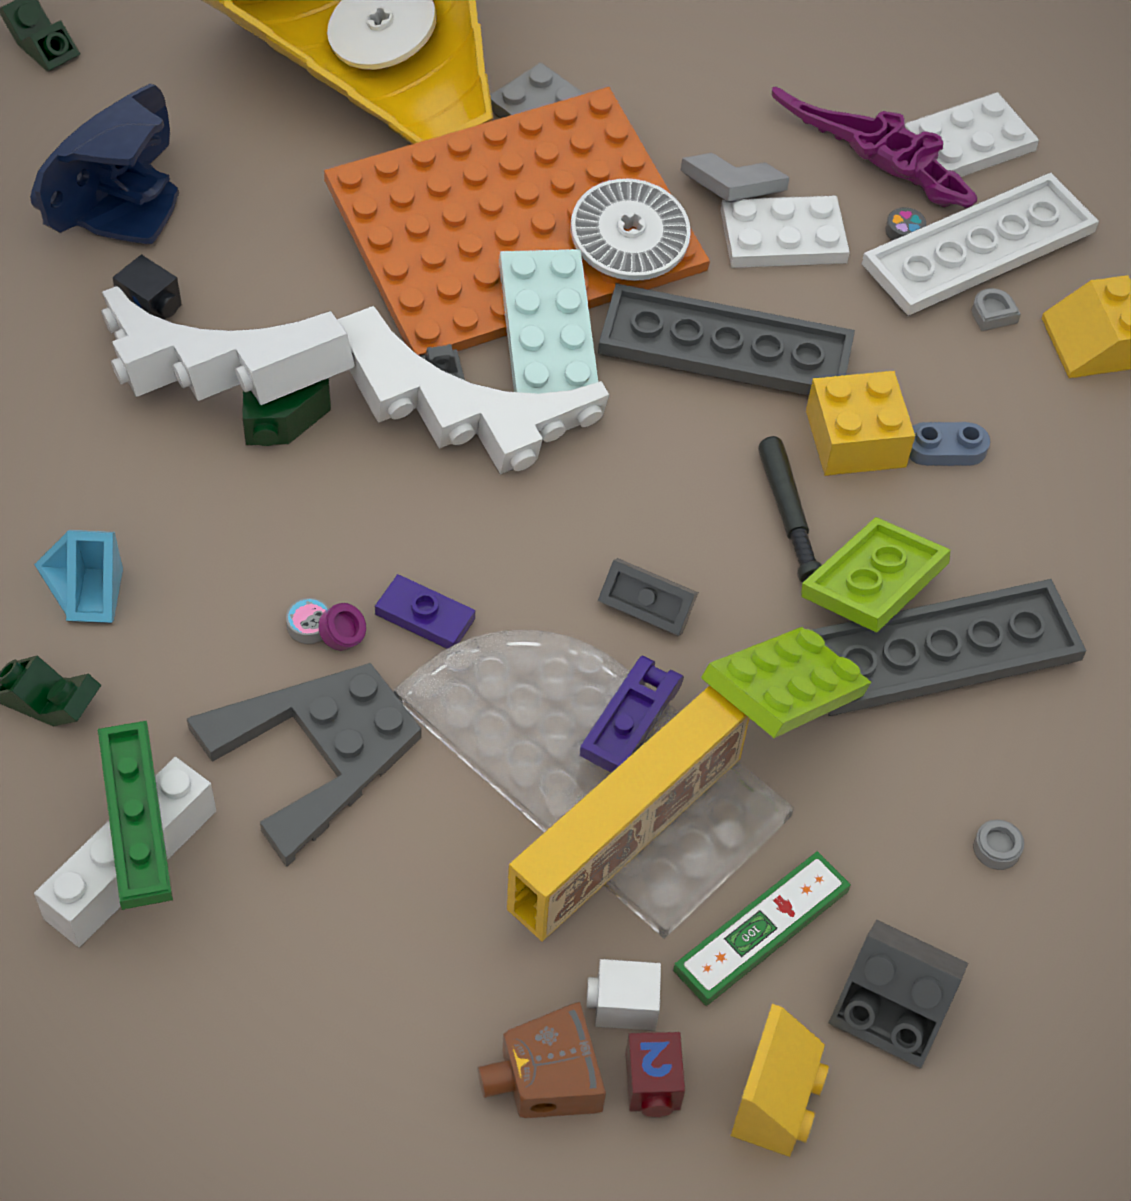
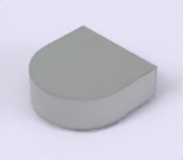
[972,288,1021,331]

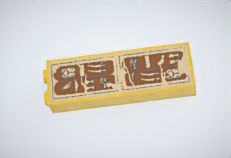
[507,685,750,942]

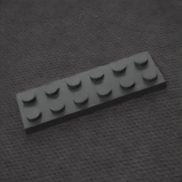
[598,283,855,395]
[812,579,1087,716]

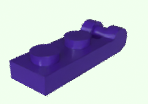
[579,655,684,773]

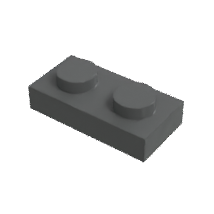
[598,558,699,636]

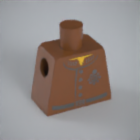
[477,1002,606,1118]

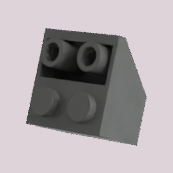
[828,920,969,1068]

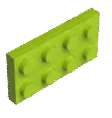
[701,627,872,738]

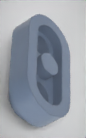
[909,422,990,466]

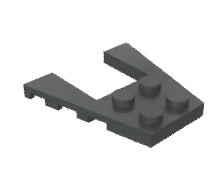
[187,663,422,867]

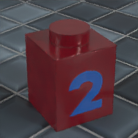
[625,1032,685,1117]

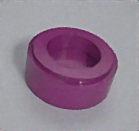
[318,603,366,651]

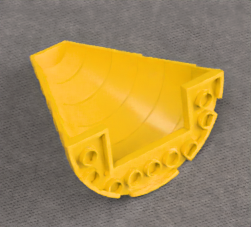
[202,0,493,144]

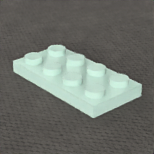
[499,249,598,394]

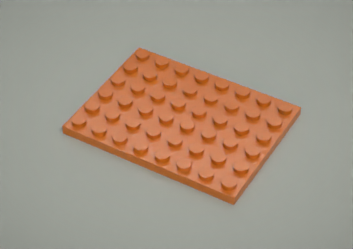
[324,87,710,356]

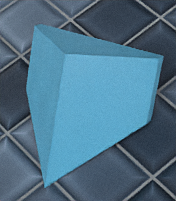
[34,530,123,623]

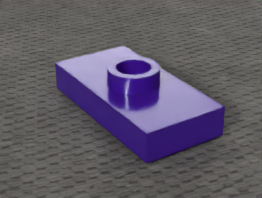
[375,574,476,651]

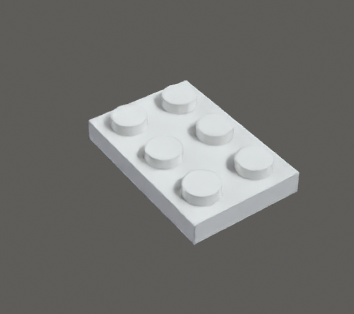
[905,92,1039,177]
[721,196,850,268]

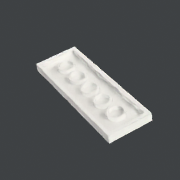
[862,173,1099,316]

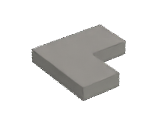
[681,153,790,202]

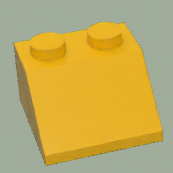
[1041,275,1131,378]
[730,1004,829,1157]

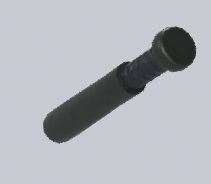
[758,436,822,583]

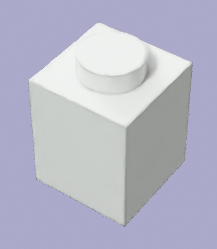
[586,959,661,1031]

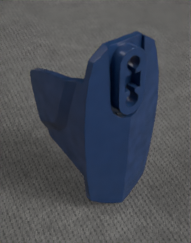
[30,83,179,244]

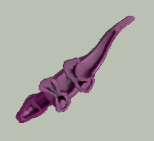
[771,86,977,208]

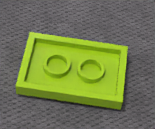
[801,517,951,633]

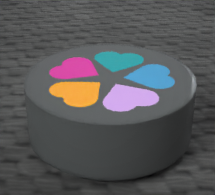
[885,207,926,241]

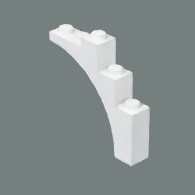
[101,286,355,405]
[337,306,609,474]

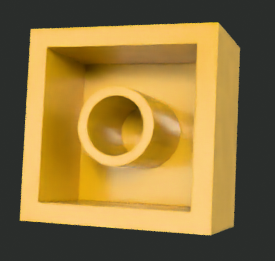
[806,371,915,476]

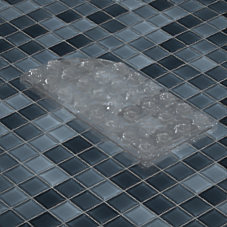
[393,630,794,939]

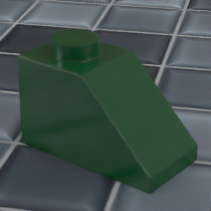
[242,378,331,446]

